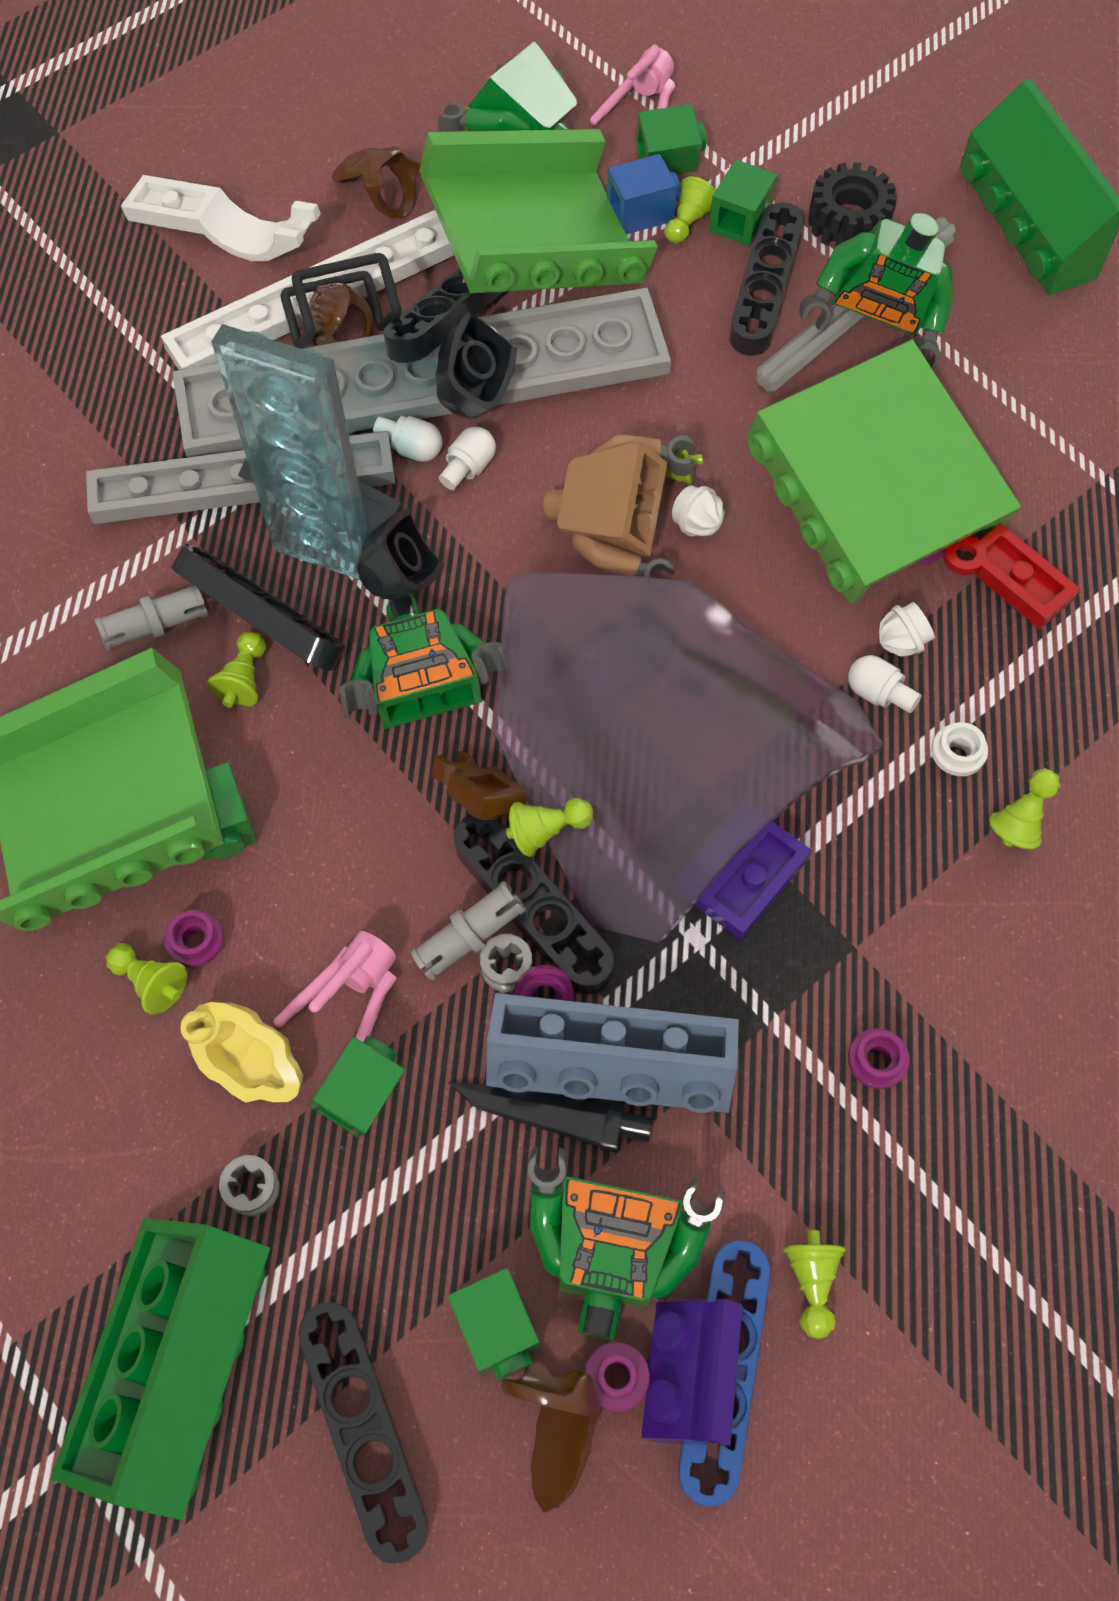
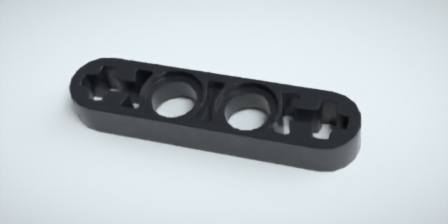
[729,202,803,356]
[383,267,504,363]
[171,543,345,671]
[454,815,614,995]
[299,1302,429,1564]

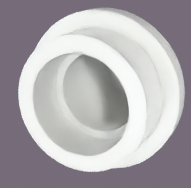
[672,485,725,536]
[879,602,935,656]

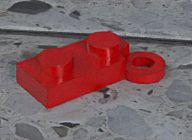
[943,523,1080,629]

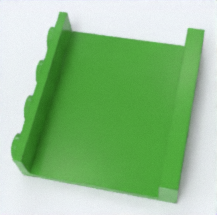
[419,129,658,293]
[747,339,1021,605]
[0,648,224,931]

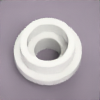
[931,722,988,776]

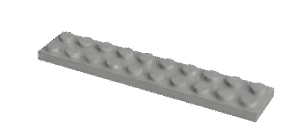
[172,287,671,458]

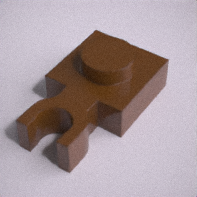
[431,751,528,820]

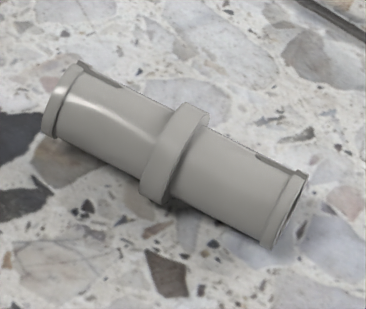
[94,584,208,651]
[410,881,526,981]

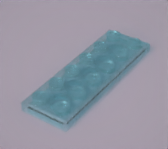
[211,324,369,580]

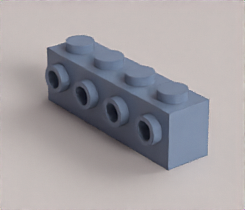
[486,993,739,1113]

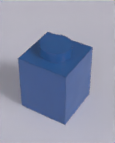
[607,154,681,234]

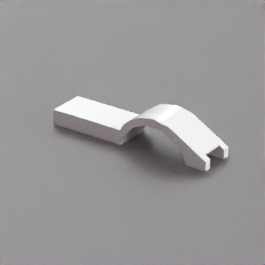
[121,175,321,261]

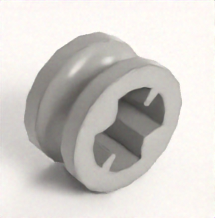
[480,934,532,992]
[219,1155,280,1216]

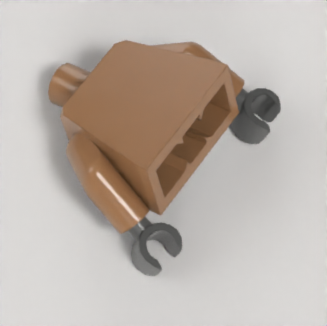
[543,434,695,595]

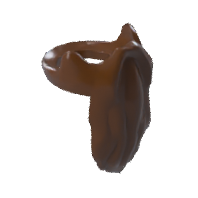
[332,146,421,218]
[304,283,374,346]
[501,1360,599,1512]

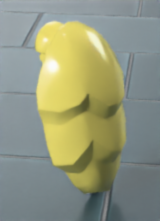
[180,1002,303,1103]

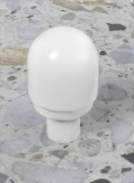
[373,416,443,462]
[438,426,496,490]
[848,655,922,713]

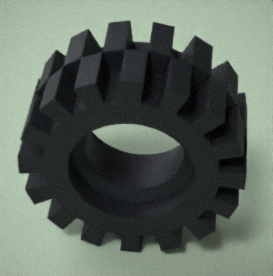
[808,162,897,247]

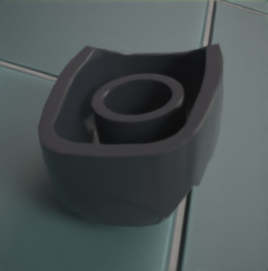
[435,312,517,419]
[356,508,444,600]

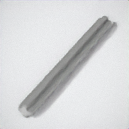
[755,217,956,392]

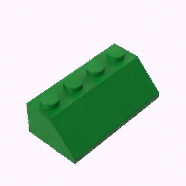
[960,79,1119,296]
[50,1218,270,1520]

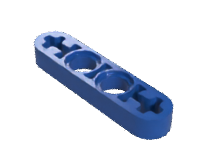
[678,1241,770,1506]

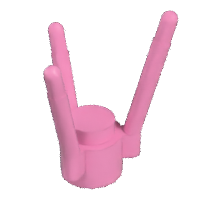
[590,45,675,125]
[273,931,397,1042]

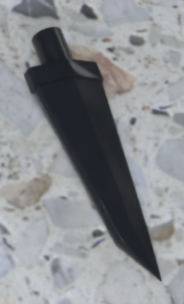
[448,1082,653,1153]

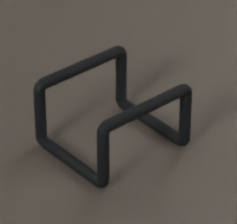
[280,253,402,349]

